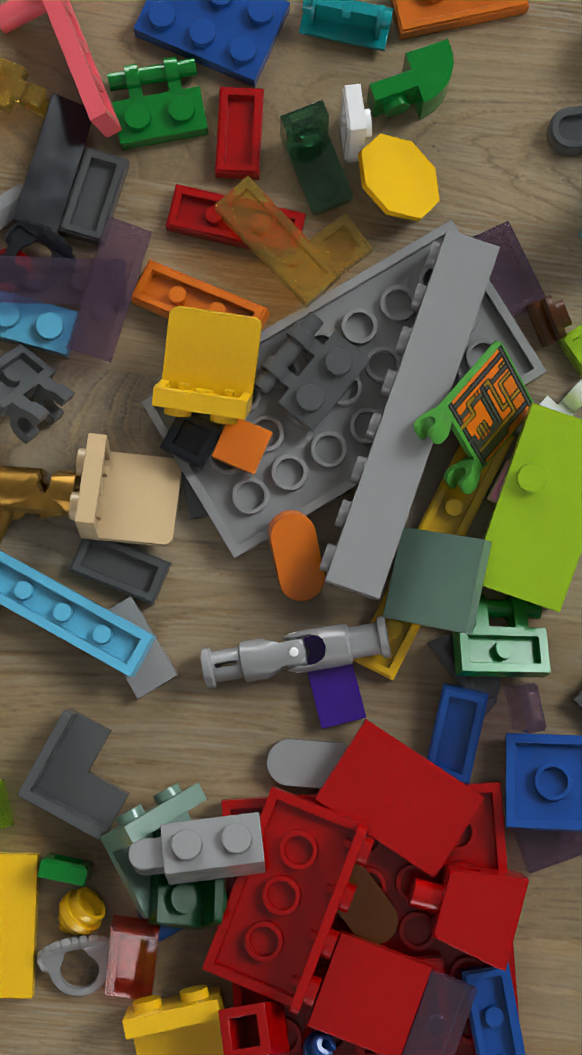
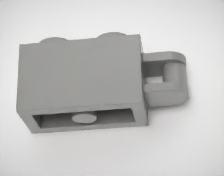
[128,812,266,885]

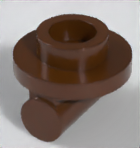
[525,295,573,347]

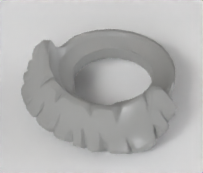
[37,934,116,996]

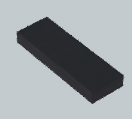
[11,93,92,233]

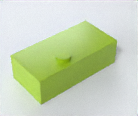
[483,403,582,613]

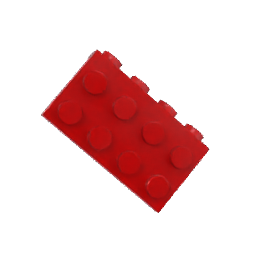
[202,786,375,1015]

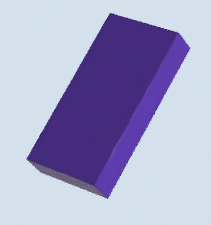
[303,636,366,729]

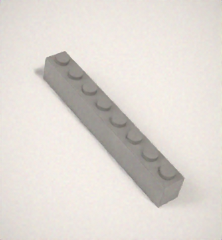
[319,229,500,601]

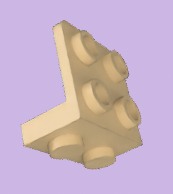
[69,433,182,547]

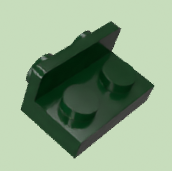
[148,828,227,930]

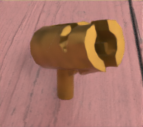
[0,465,81,544]

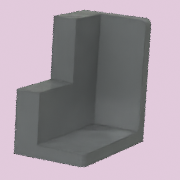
[17,708,130,840]

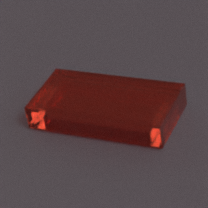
[105,914,161,1000]

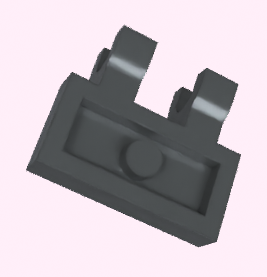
[0,343,75,444]

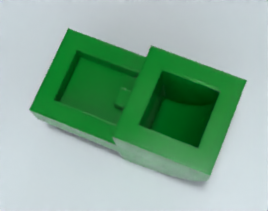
[367,39,454,119]

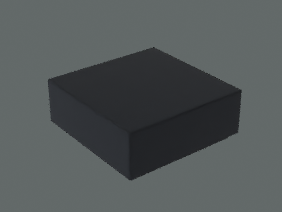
[160,412,223,471]

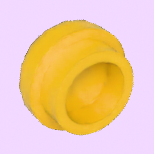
[58,887,106,936]

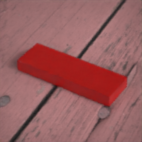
[166,184,306,260]

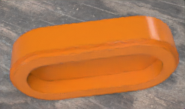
[268,510,325,601]

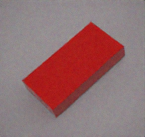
[215,86,264,180]

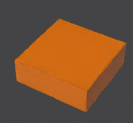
[212,419,273,476]

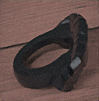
[4,220,76,292]

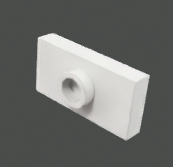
[339,84,372,163]

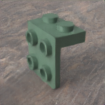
[100,783,207,919]

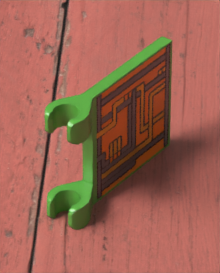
[413,340,534,494]

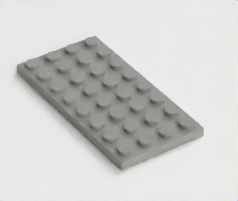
[141,220,547,559]

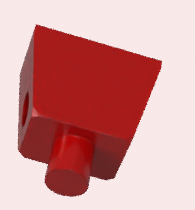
[408,864,529,971]

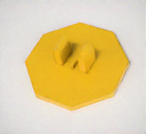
[358,133,440,222]

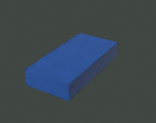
[427,682,489,784]

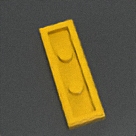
[0,852,40,999]

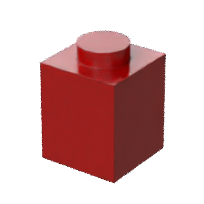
[218,1002,290,1055]

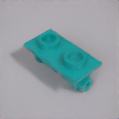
[299,0,394,52]

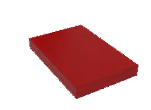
[314,719,485,878]

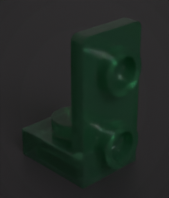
[280,100,353,215]

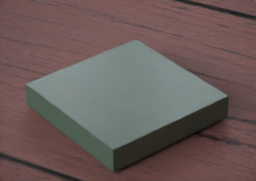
[383,527,492,635]

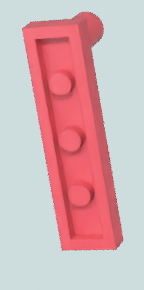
[0,0,122,138]

